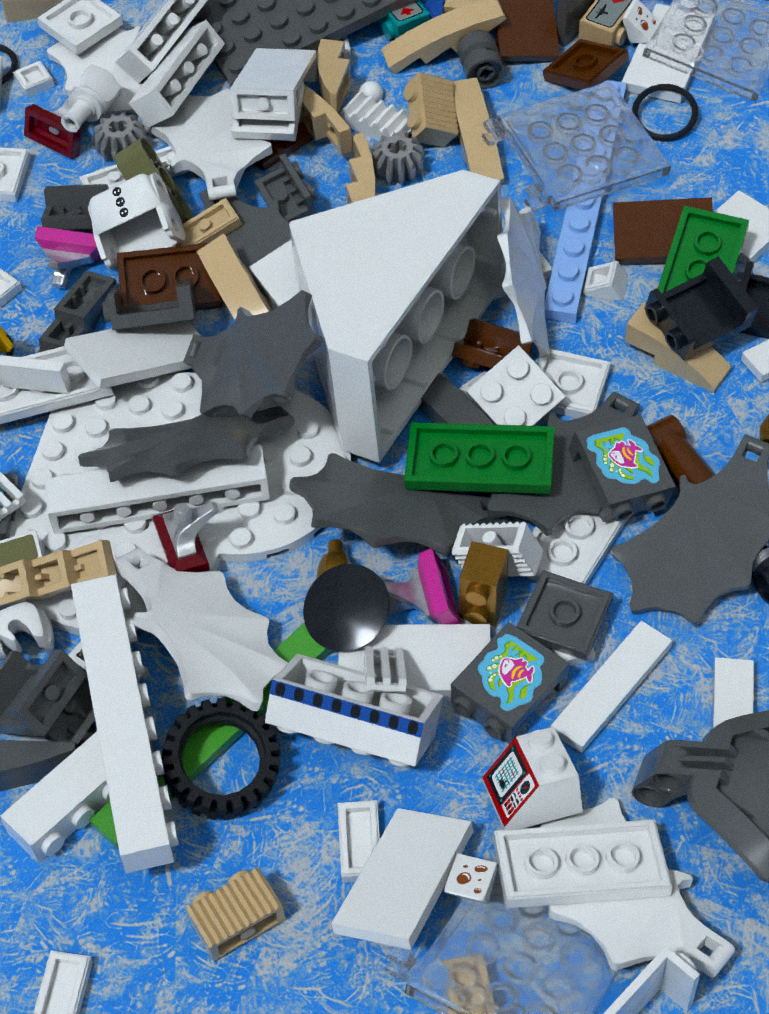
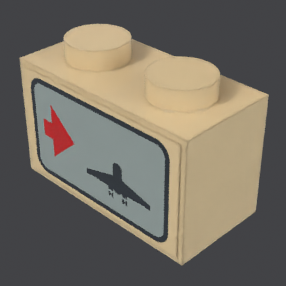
[578,0,633,47]

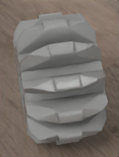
[93,111,147,161]
[372,132,425,185]

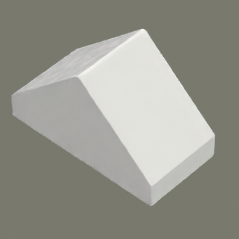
[289,170,504,463]

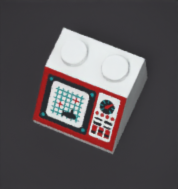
[482,727,583,830]

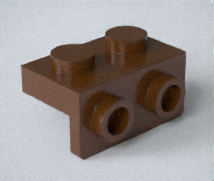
[451,318,534,368]

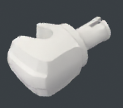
[61,64,121,132]
[0,602,55,661]

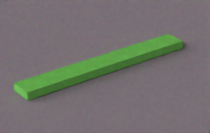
[90,622,332,850]

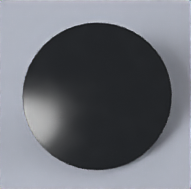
[303,564,390,652]

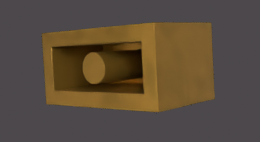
[459,541,508,627]

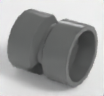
[457,30,505,90]

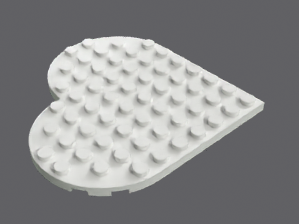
[8,371,351,636]

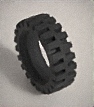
[162,698,280,820]

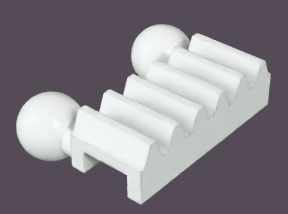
[340,81,412,141]

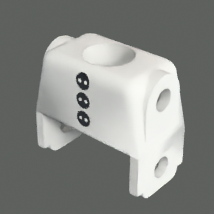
[88,173,186,271]

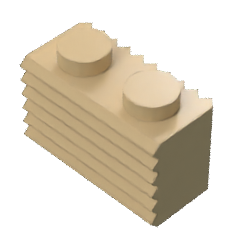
[404,72,459,148]
[186,867,286,962]

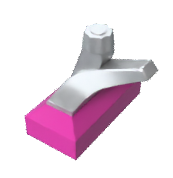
[35,226,101,289]
[384,549,462,624]

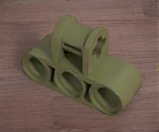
[114,138,193,224]

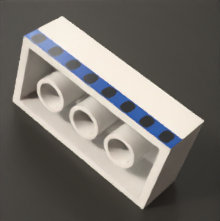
[265,654,444,767]

